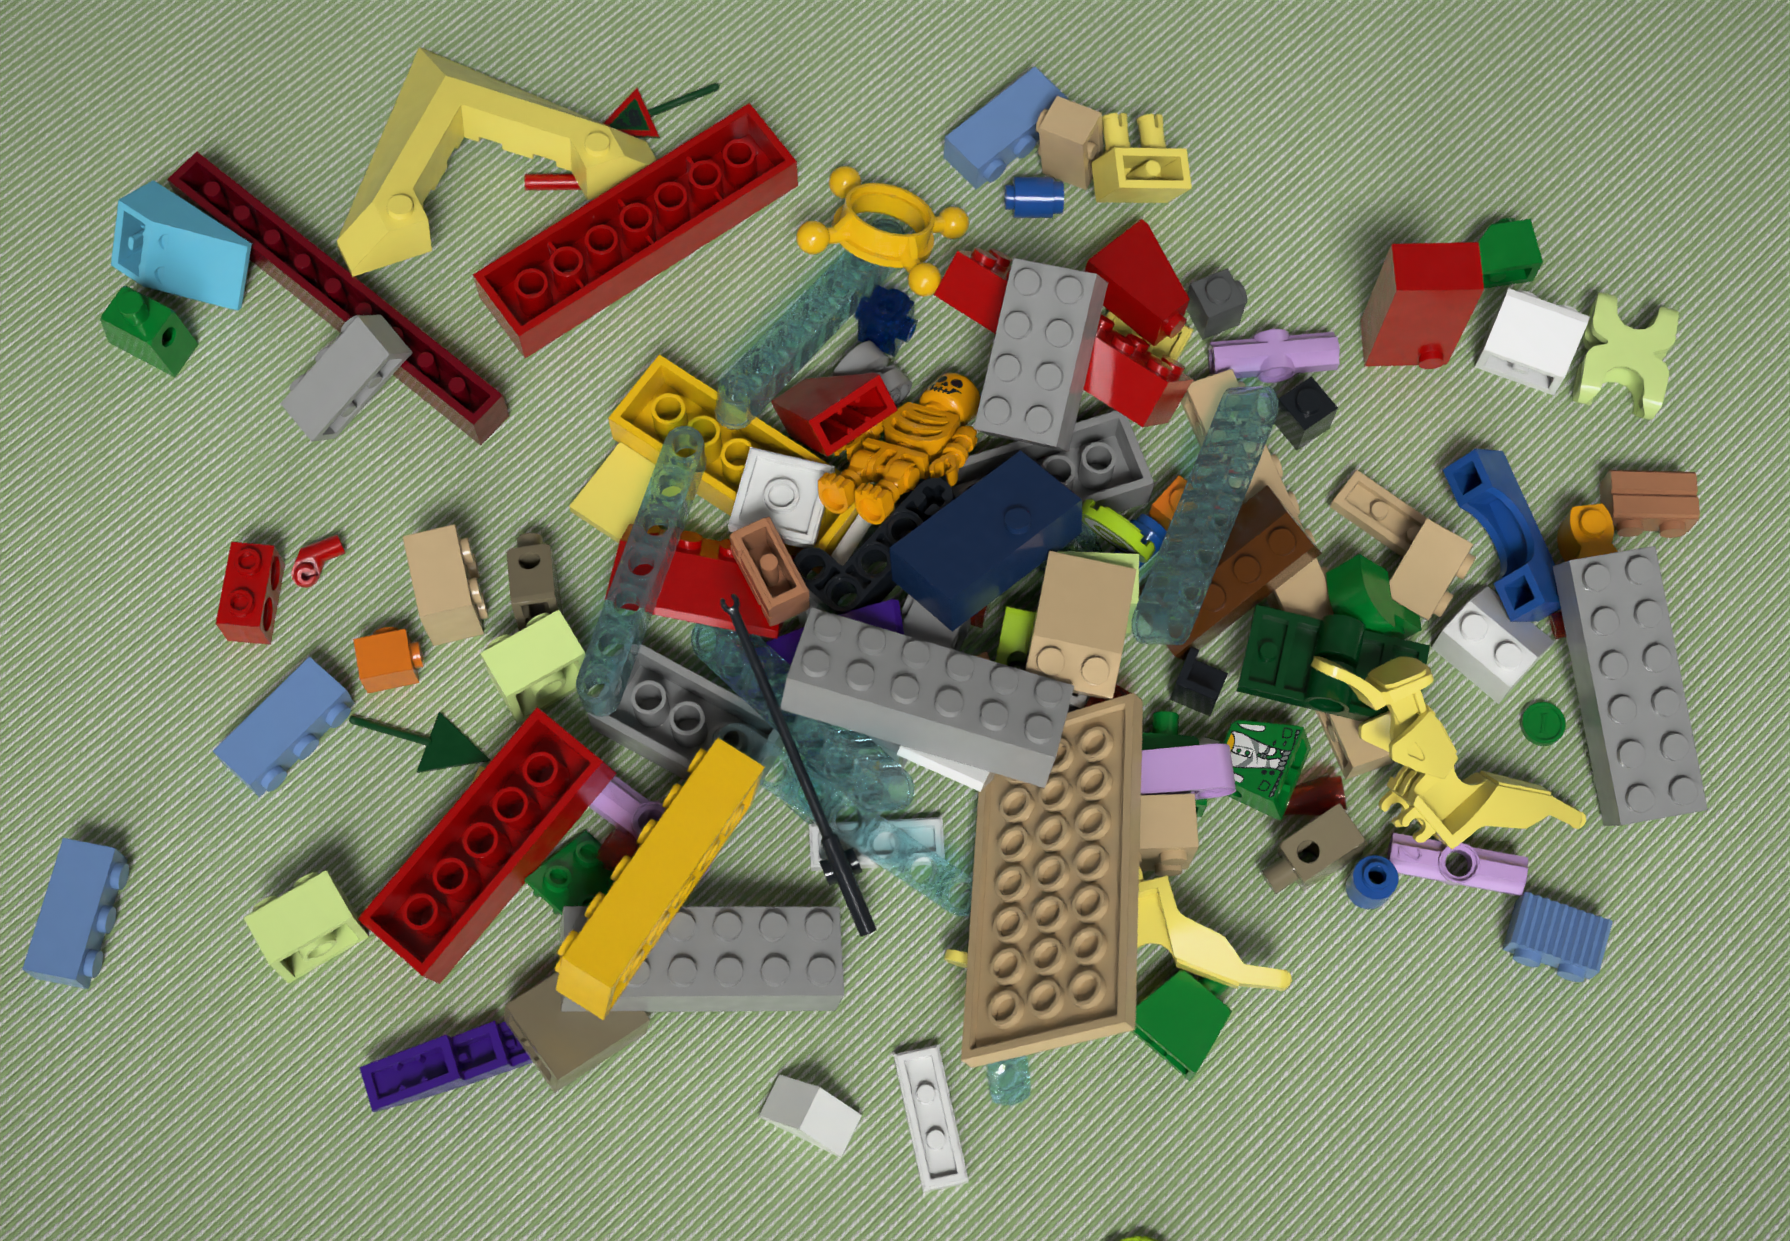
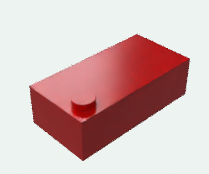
[1360,242,1484,369]

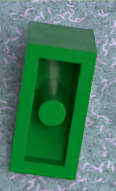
[1479,218,1543,289]

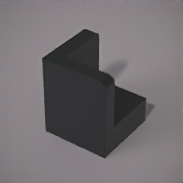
[1170,646,1228,716]

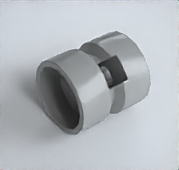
[833,341,912,407]

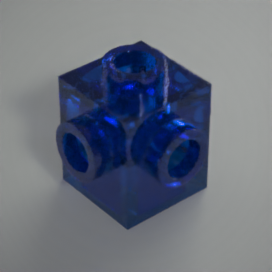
[854,285,918,357]

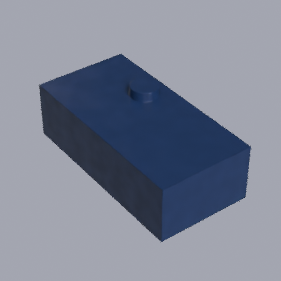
[889,450,1082,632]

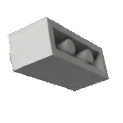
[280,315,413,442]

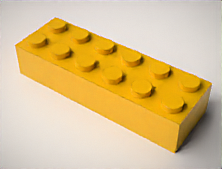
[608,354,858,574]
[555,738,765,1021]

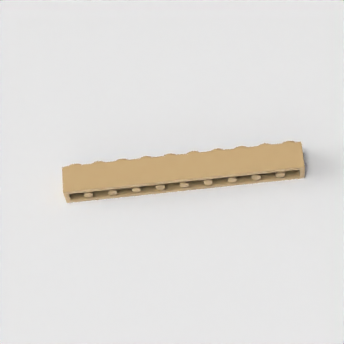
[1181,369,1395,780]

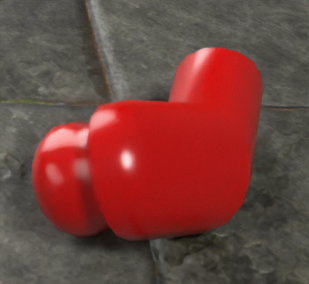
[291,534,346,588]

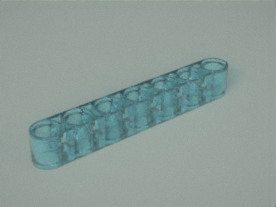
[715,218,905,429]
[1132,386,1279,645]
[576,426,707,717]
[691,623,914,812]
[713,723,973,916]

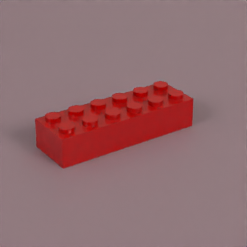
[934,248,1193,427]
[358,707,617,984]

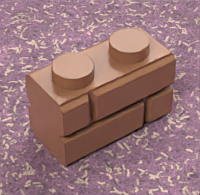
[1599,470,1700,538]
[729,516,810,626]

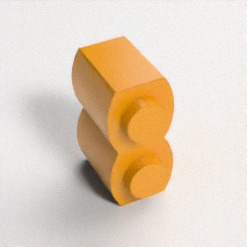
[1557,504,1618,562]

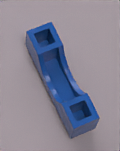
[1443,449,1561,622]

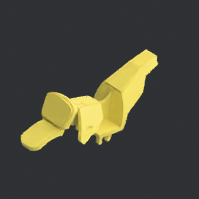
[1311,656,1586,849]
[944,866,1292,991]

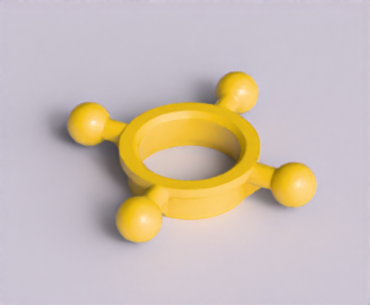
[796,166,969,296]

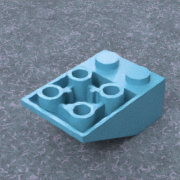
[111,180,252,311]

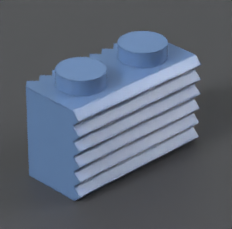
[1502,892,1613,982]

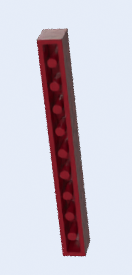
[167,151,509,445]

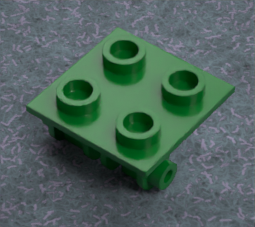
[524,831,620,915]

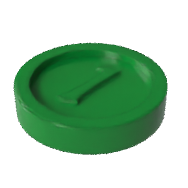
[1520,702,1566,746]

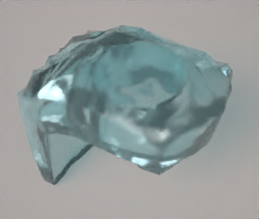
[986,1055,1031,1106]

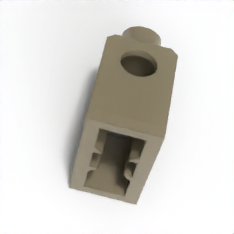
[506,533,563,631]
[1261,803,1366,894]

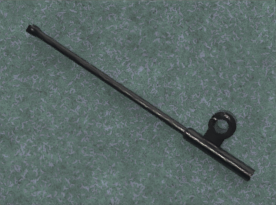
[720,594,877,937]

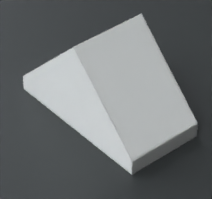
[759,1074,862,1158]

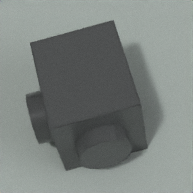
[1186,268,1247,340]

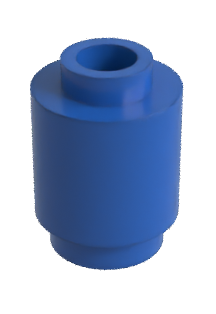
[1004,177,1064,218]
[1346,855,1399,910]

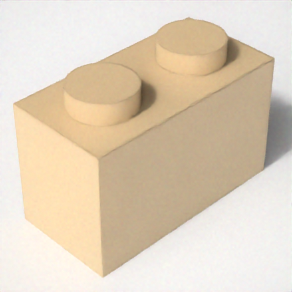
[1036,96,1104,190]
[1389,518,1476,622]

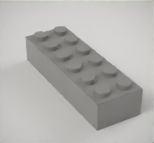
[886,411,1154,541]
[1553,546,1708,826]
[780,607,1074,788]
[560,906,844,1012]

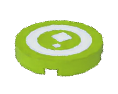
[1082,499,1156,563]

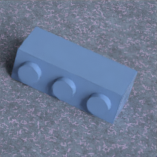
[944,66,1068,190]
[213,656,355,798]
[22,838,129,989]

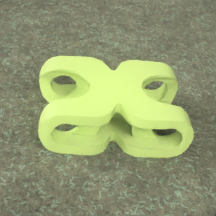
[1572,292,1679,420]

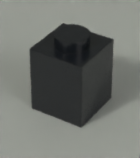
[1271,376,1338,451]

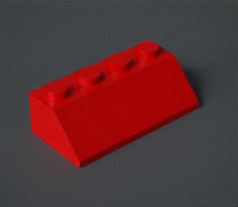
[604,522,795,639]

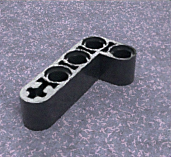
[793,478,955,615]

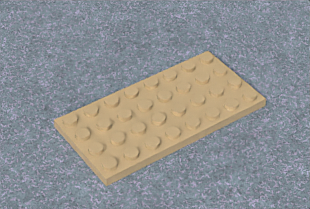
[961,693,1143,1068]

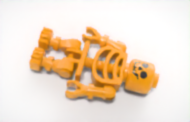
[818,372,981,525]

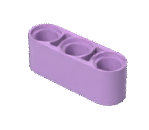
[1141,743,1236,800]

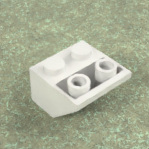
[1475,288,1590,395]

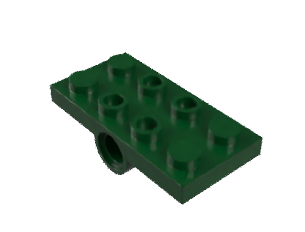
[1236,604,1430,722]

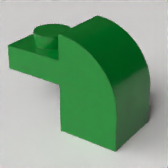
[1326,554,1422,639]

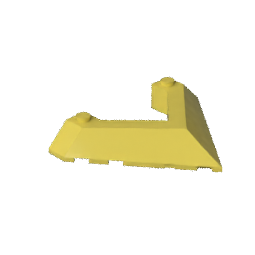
[337,47,657,277]

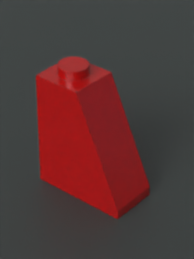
[1084,219,1190,347]
[771,373,898,457]

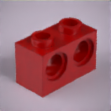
[216,542,285,645]

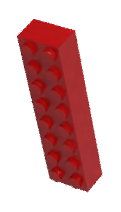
[473,103,798,358]

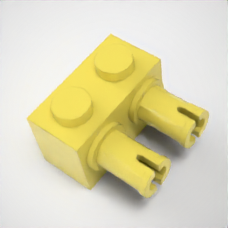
[1091,113,1192,203]

